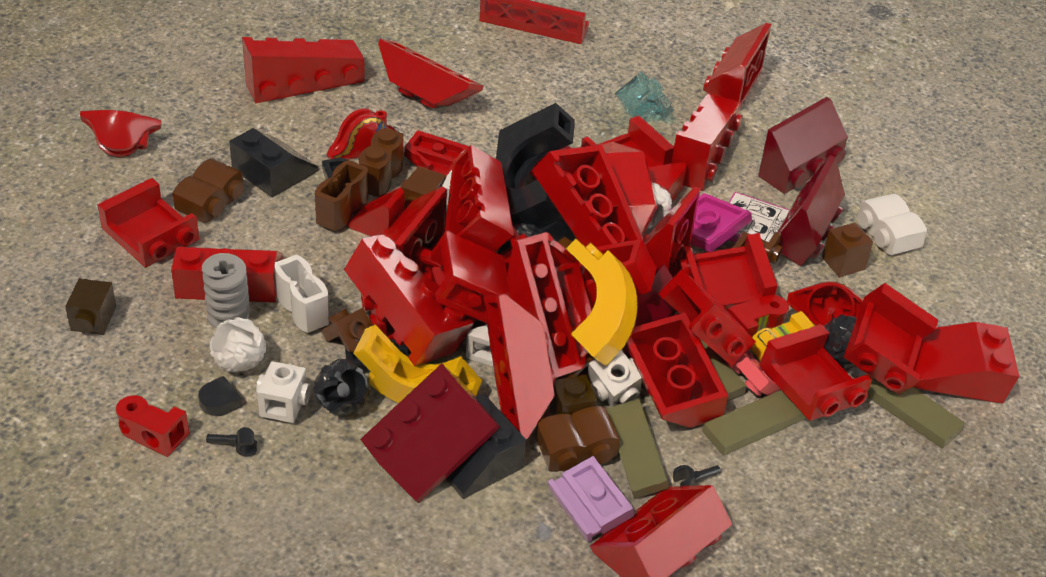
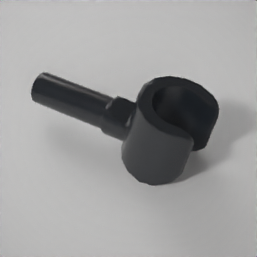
[206,427,257,457]
[673,465,721,486]

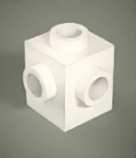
[588,350,642,407]
[256,361,311,423]

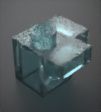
[615,71,674,120]

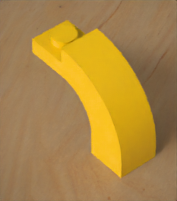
[566,239,637,366]
[354,325,482,403]

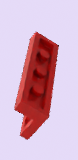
[479,0,589,44]

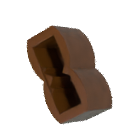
[359,128,404,197]
[172,158,244,223]
[315,160,368,231]
[536,406,620,472]

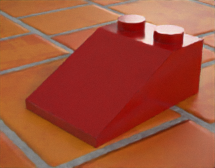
[643,187,701,277]
[912,322,1020,404]

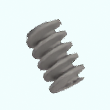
[202,253,250,328]

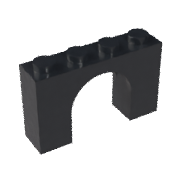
[496,103,575,228]

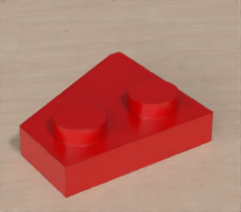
[404,130,469,177]

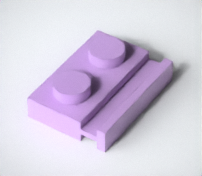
[548,456,634,542]

